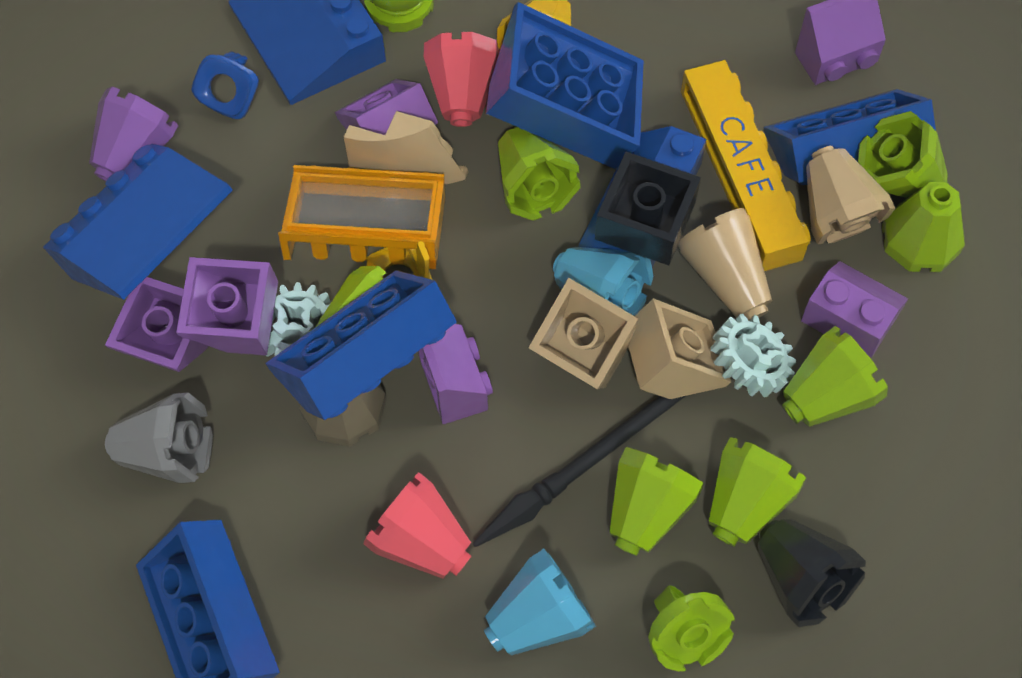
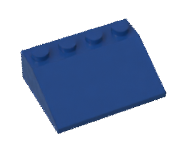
[228,0,386,105]
[486,2,644,169]
[43,144,233,300]

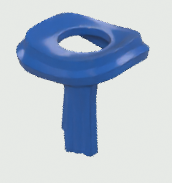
[191,51,259,119]

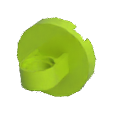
[648,585,735,672]

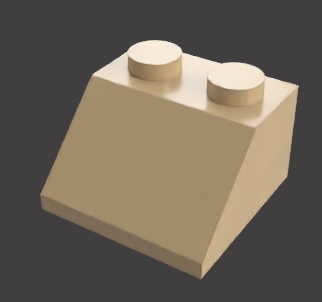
[529,278,639,389]
[628,298,731,399]

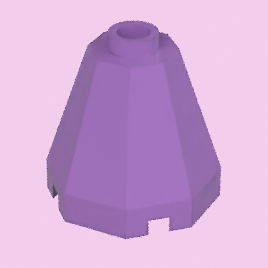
[89,87,178,181]

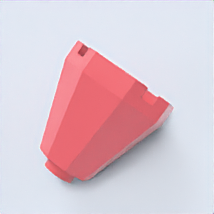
[423,32,500,127]
[363,472,472,579]

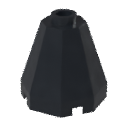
[758,519,866,627]

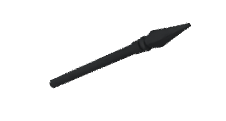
[473,396,686,547]

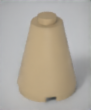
[678,208,772,321]

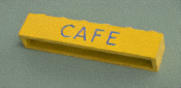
[681,60,811,271]

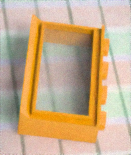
[278,165,445,269]

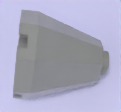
[105,392,213,483]

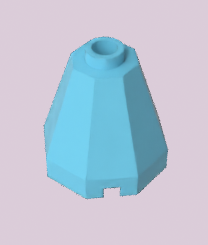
[553,247,654,316]
[484,549,596,655]

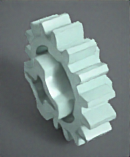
[266,282,331,357]
[710,314,796,397]

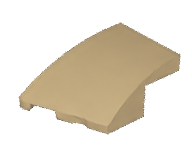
[344,111,468,184]

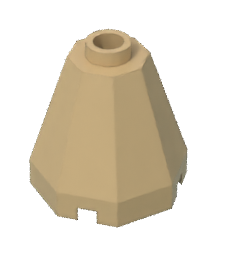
[806,146,895,244]

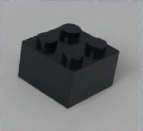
[595,152,701,266]

